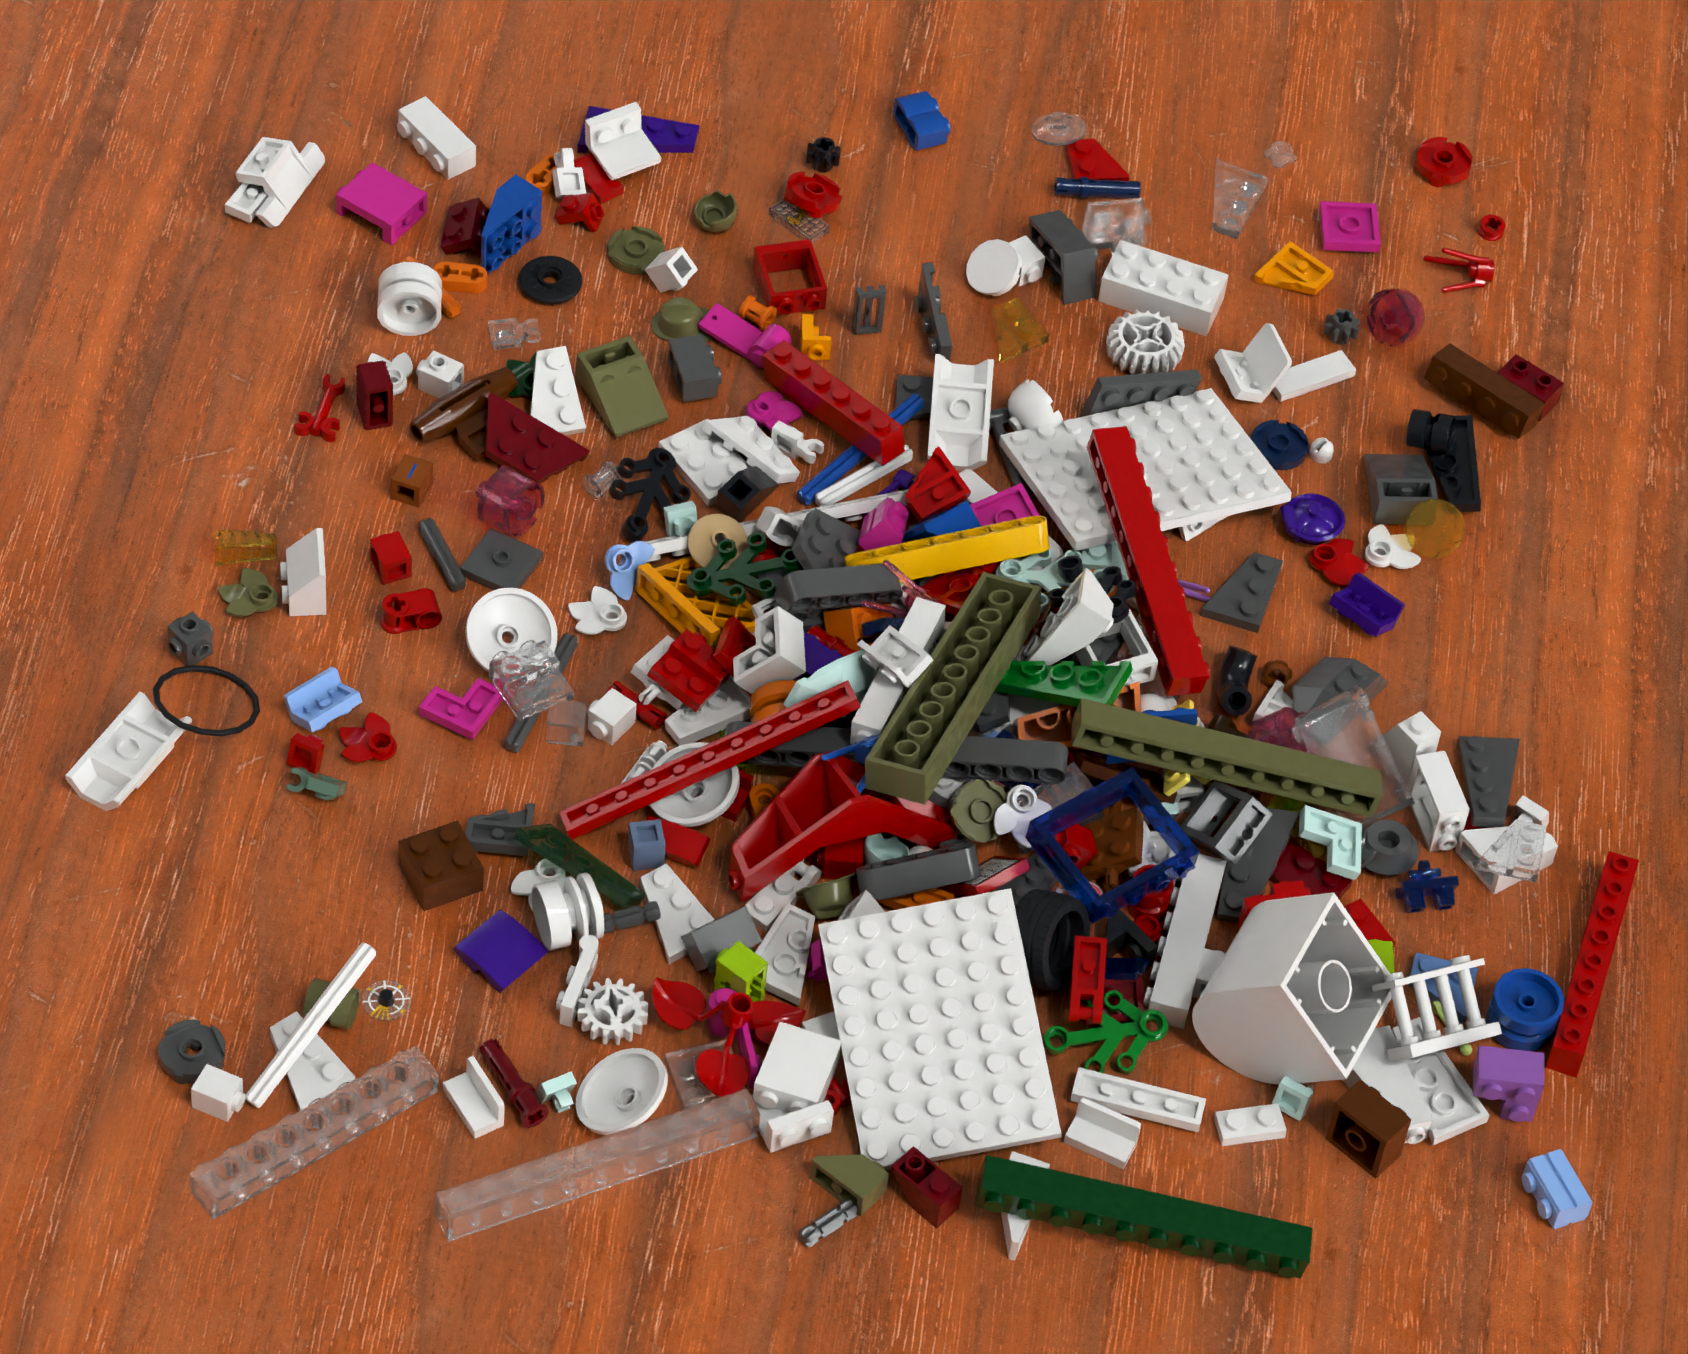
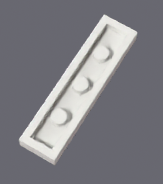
[1070,1067,1206,1132]

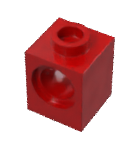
[370,531,412,585]

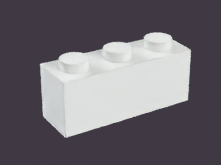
[397,96,476,180]

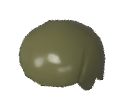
[694,190,738,233]

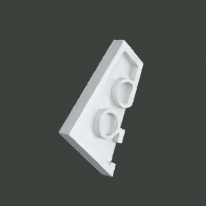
[530,346,586,435]
[665,675,751,746]
[640,863,714,965]
[755,903,815,1006]
[270,1011,356,1118]

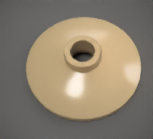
[688,514,748,570]

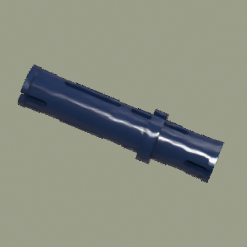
[1054,176,1141,199]

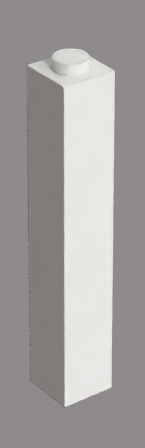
[850,597,946,744]

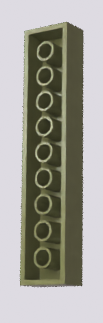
[865,572,1041,805]

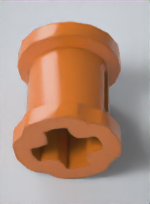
[739,295,777,331]

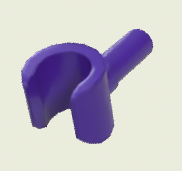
[876,469,915,495]

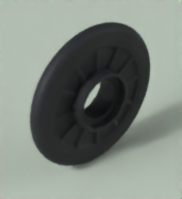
[519,256,583,304]

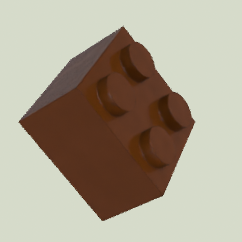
[398,820,484,911]
[1325,1079,1411,1179]

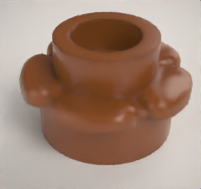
[1262,660,1292,687]

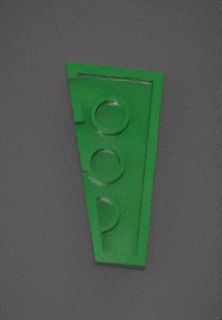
[995,661,1133,707]

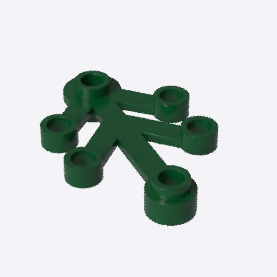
[687,532,804,605]

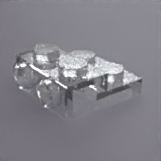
[1082,198,1152,256]
[488,640,574,721]

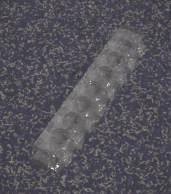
[190,1046,439,1220]

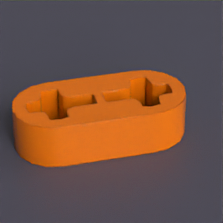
[526,153,558,197]
[433,262,487,294]

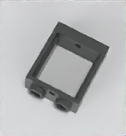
[1179,780,1273,865]

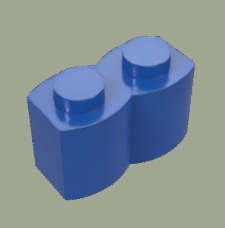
[893,91,951,150]

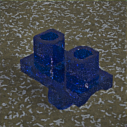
[1395,860,1459,913]

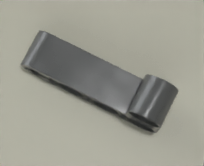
[774,563,903,622]
[856,838,981,901]

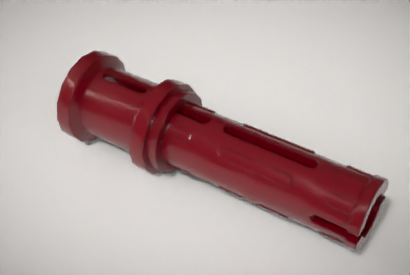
[479,1039,549,1128]

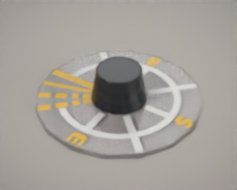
[362,980,411,1021]

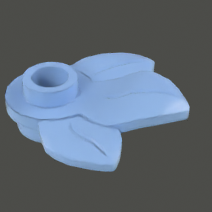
[605,541,655,600]

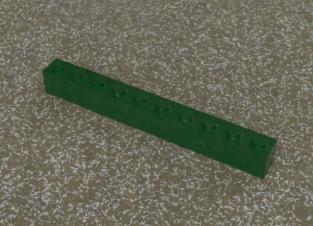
[974,1155,1313,1279]

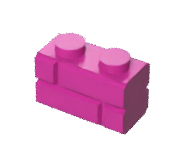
[858,497,909,551]

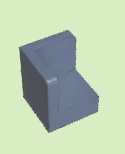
[628,819,666,871]

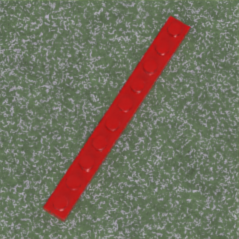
[559,680,861,840]

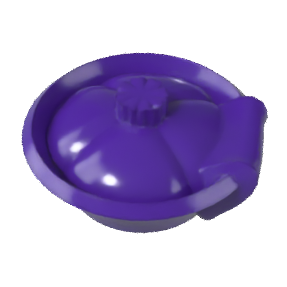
[1280,493,1345,545]

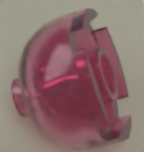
[1367,288,1425,347]

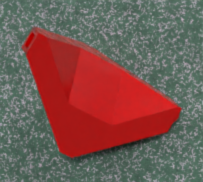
[728,751,958,902]

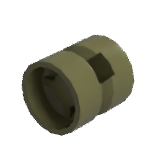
[303,978,361,1030]

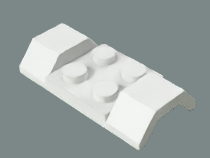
[927,354,994,471]
[65,692,192,811]

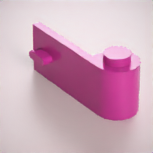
[697,303,791,368]
[707,988,762,1090]

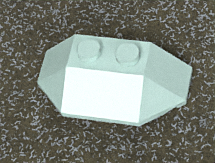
[783,650,877,718]

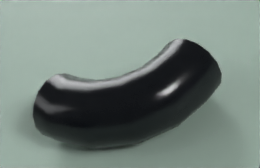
[1217,645,1258,716]

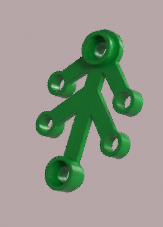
[1043,990,1168,1074]

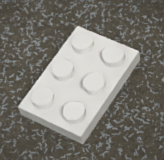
[658,419,750,507]

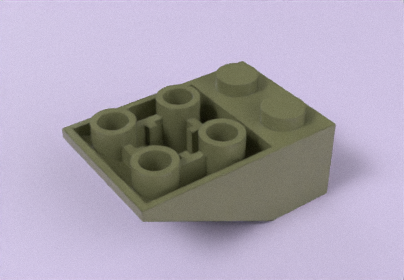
[576,336,668,438]

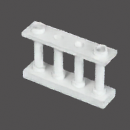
[1372,955,1502,1062]

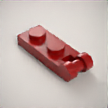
[1069,935,1107,1024]

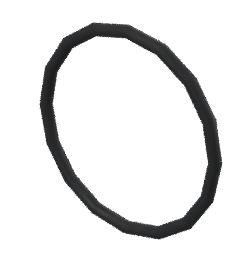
[153,665,260,736]

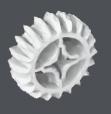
[1106,309,1185,375]

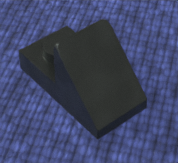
[1105,904,1158,971]

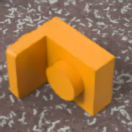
[800,314,831,360]

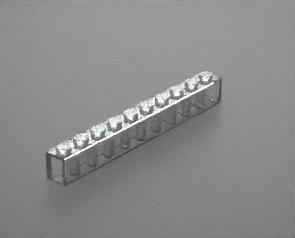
[435,1089,760,1242]

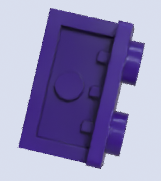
[1328,573,1405,637]

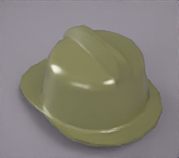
[651,297,715,342]
[795,872,857,920]

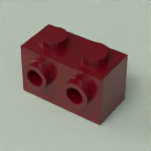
[1497,354,1564,422]

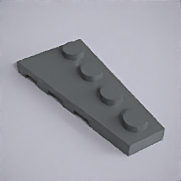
[1079,369,1202,417]

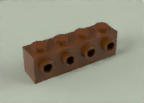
[1424,343,1546,439]

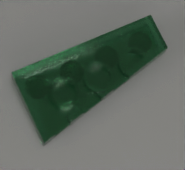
[513,824,646,907]

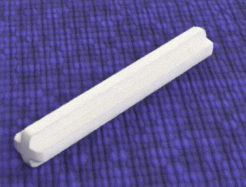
[814,445,913,507]

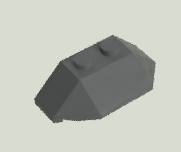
[1292,657,1388,745]

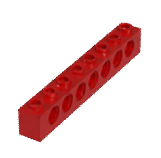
[1545,851,1639,1078]

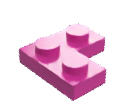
[419,678,505,740]

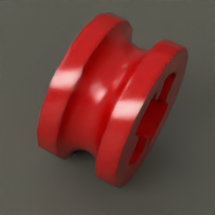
[1478,215,1506,241]

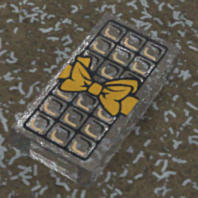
[769,198,830,243]

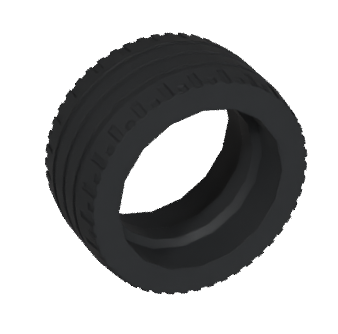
[1015,889,1090,991]

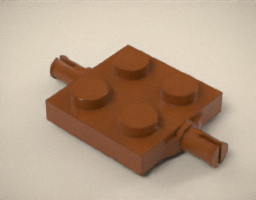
[1081,798,1144,892]

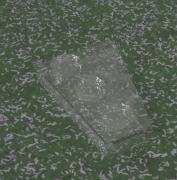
[1211,159,1269,240]

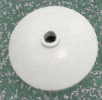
[465,588,558,678]
[650,742,740,827]
[576,1048,668,1135]

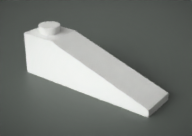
[1015,568,1114,666]

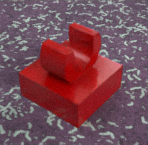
[286,733,325,774]

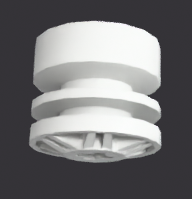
[531,872,604,951]

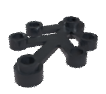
[608,448,691,542]
[1049,556,1137,624]

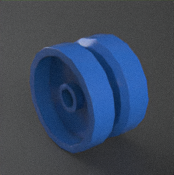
[1485,968,1565,1051]

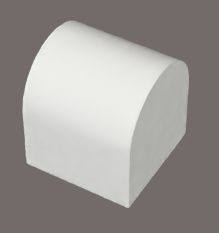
[1192,892,1392,1085]

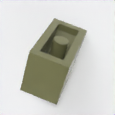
[810,1154,889,1217]

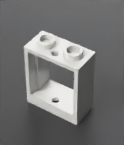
[1075,608,1158,687]
[1405,750,1470,852]

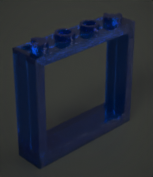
[1025,767,1200,923]

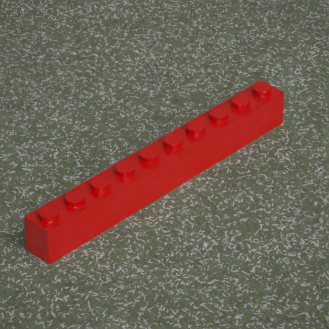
[1087,426,1210,696]

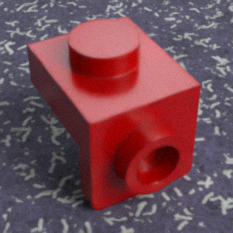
[554,192,604,232]

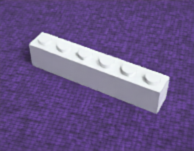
[1143,851,1227,1029]

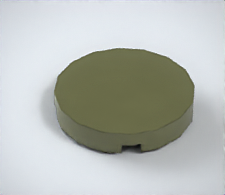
[607,226,665,275]
[949,779,1007,843]

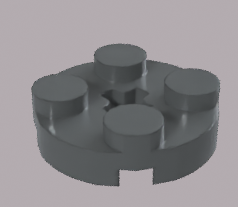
[158,1020,226,1084]

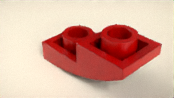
[646,816,711,867]

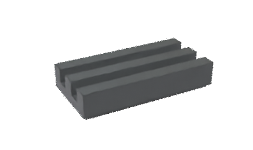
[851,285,886,335]

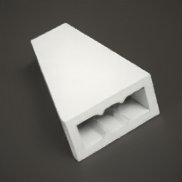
[1342,1025,1433,1144]

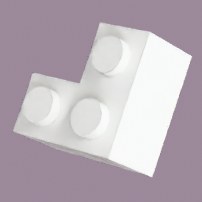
[733,606,806,694]

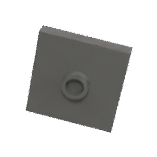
[460,528,544,590]

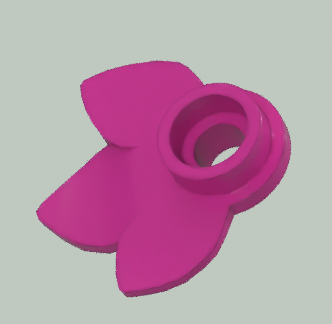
[746,391,803,431]

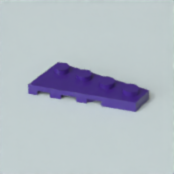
[577,106,700,153]

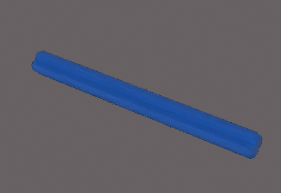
[797,393,924,505]

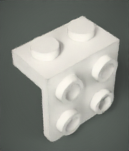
[1214,323,1292,403]
[746,1094,834,1153]

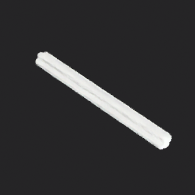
[245,942,376,1108]

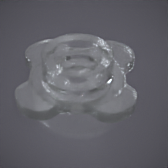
[1264,141,1297,169]

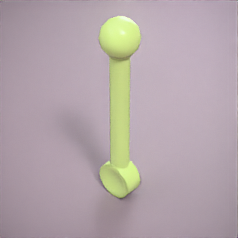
[1431,1001,1472,1056]

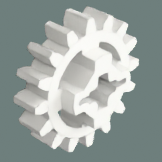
[577,978,648,1045]

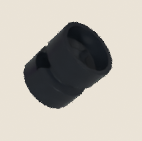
[1406,409,1456,453]

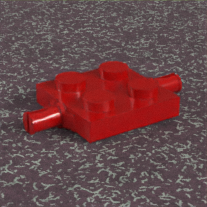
[918,561,1001,616]

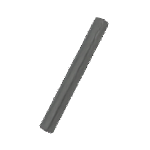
[504,633,578,753]

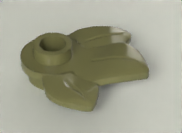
[218,568,278,617]

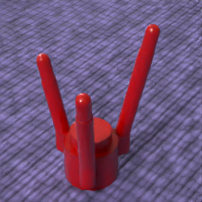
[1423,248,1495,293]

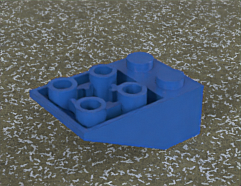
[481,174,542,274]

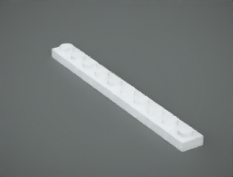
[645,489,910,562]

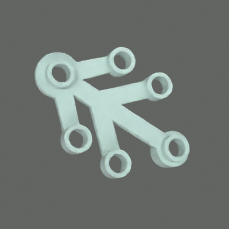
[996,548,1114,613]

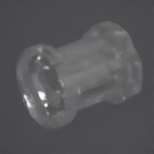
[583,461,623,500]

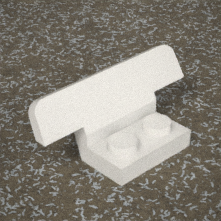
[235,137,325,228]

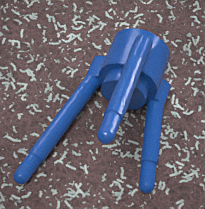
[821,735,880,794]

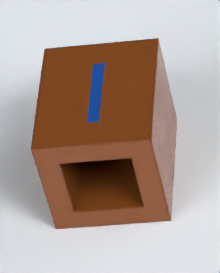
[391,454,433,508]

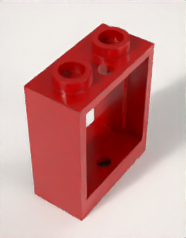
[753,239,827,315]

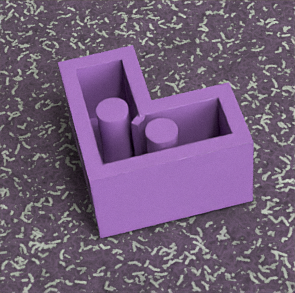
[1473,1045,1544,1122]

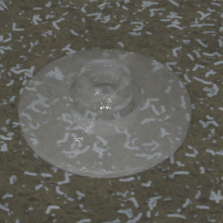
[1031,112,1087,146]

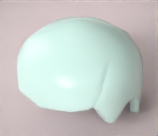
[863,833,911,865]

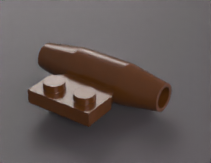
[409,367,518,462]

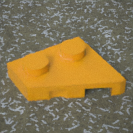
[1254,241,1334,295]

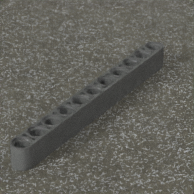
[725,721,1068,784]

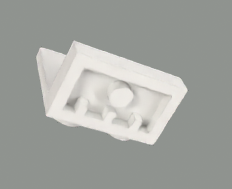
[585,102,661,180]

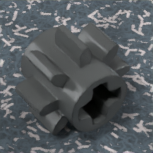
[1324,309,1360,345]

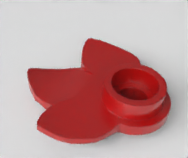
[1309,538,1369,587]
[339,712,397,762]

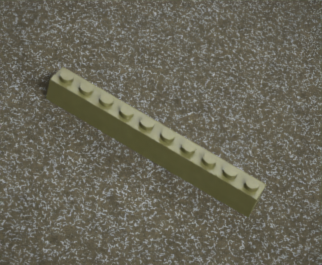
[1072,698,1383,818]

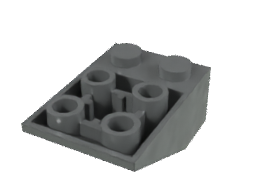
[1364,454,1438,525]

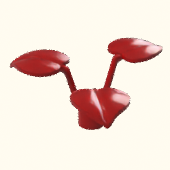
[652,977,805,1098]

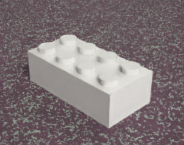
[1098,240,1229,337]

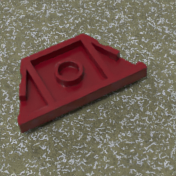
[484,392,590,486]

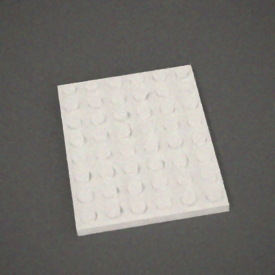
[999,388,1292,551]
[818,888,1062,1170]

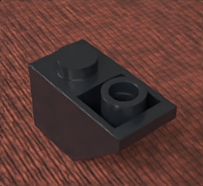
[716,466,778,523]

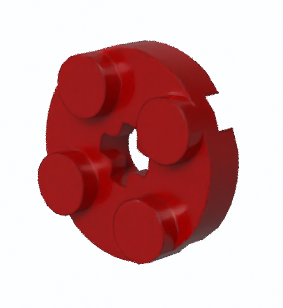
[1415,137,1472,187]
[784,172,842,218]

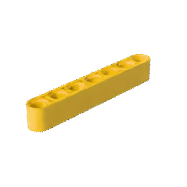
[845,516,1050,582]

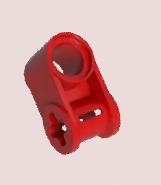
[381,588,442,634]

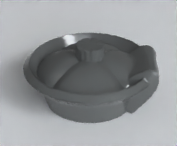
[1361,819,1419,875]

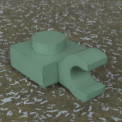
[286,767,348,801]

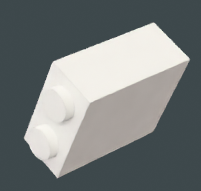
[752,1022,842,1113]

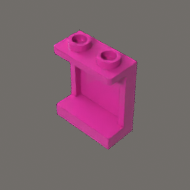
[336,162,427,246]

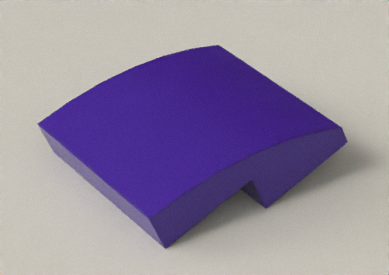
[453,909,549,994]

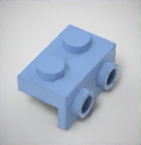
[284,667,362,732]

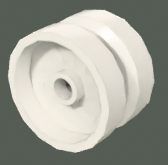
[377,262,442,336]

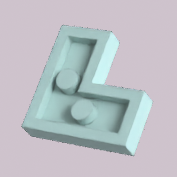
[1299,805,1362,880]

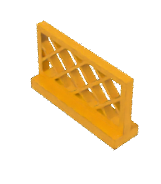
[635,556,755,650]

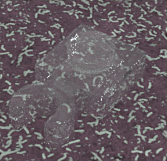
[487,318,541,350]

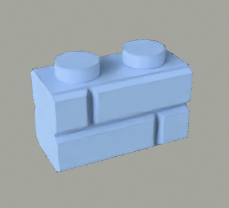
[1521,1149,1593,1229]

